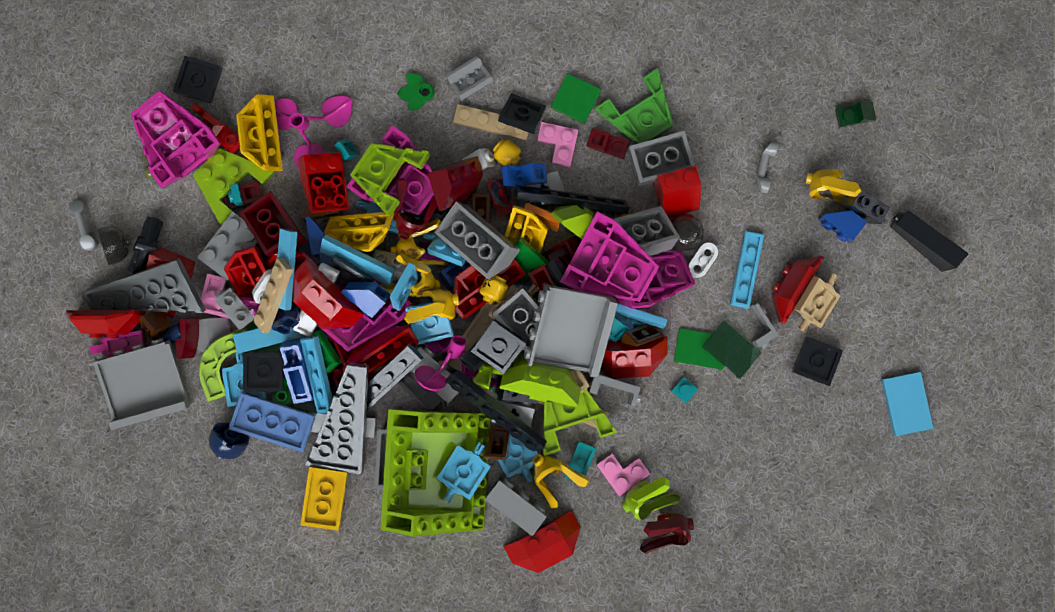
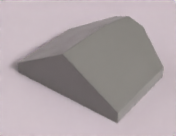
[197,318,231,352]

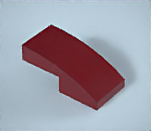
[586,128,630,160]
[223,182,262,210]
[175,318,199,359]

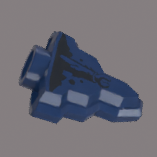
[272,294,300,334]

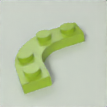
[199,328,246,402]

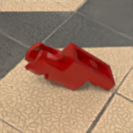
[190,103,240,155]

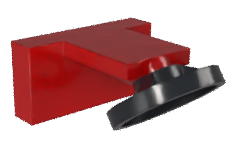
[487,177,514,218]

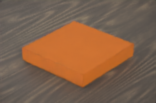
[524,203,561,232]

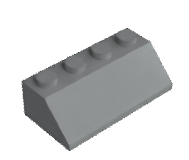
[435,201,520,279]

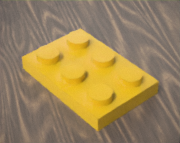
[300,467,348,531]

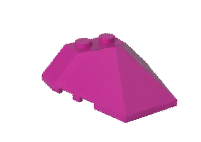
[131,91,221,188]
[346,125,434,216]
[560,211,659,302]
[617,250,696,309]
[318,279,413,352]

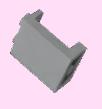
[588,375,642,406]

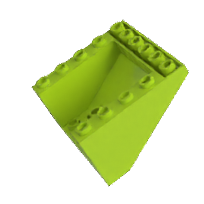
[380,409,491,537]

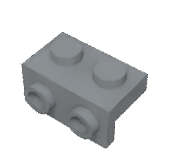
[446,56,493,101]

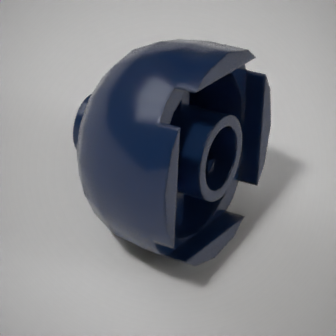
[208,423,250,459]

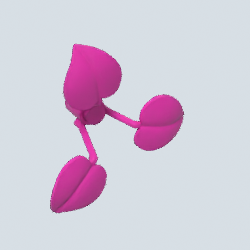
[275,96,353,169]
[414,335,497,391]

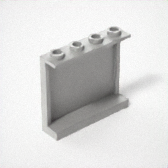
[524,284,618,378]
[89,338,191,430]

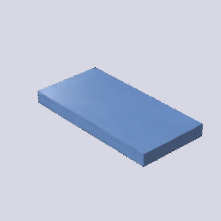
[228,392,316,453]

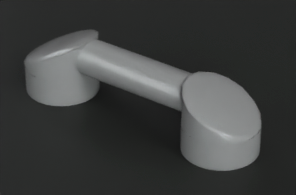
[756,141,779,194]
[69,200,98,251]

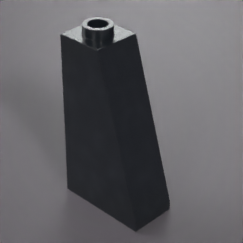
[890,210,969,272]

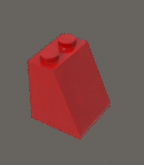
[653,165,701,218]

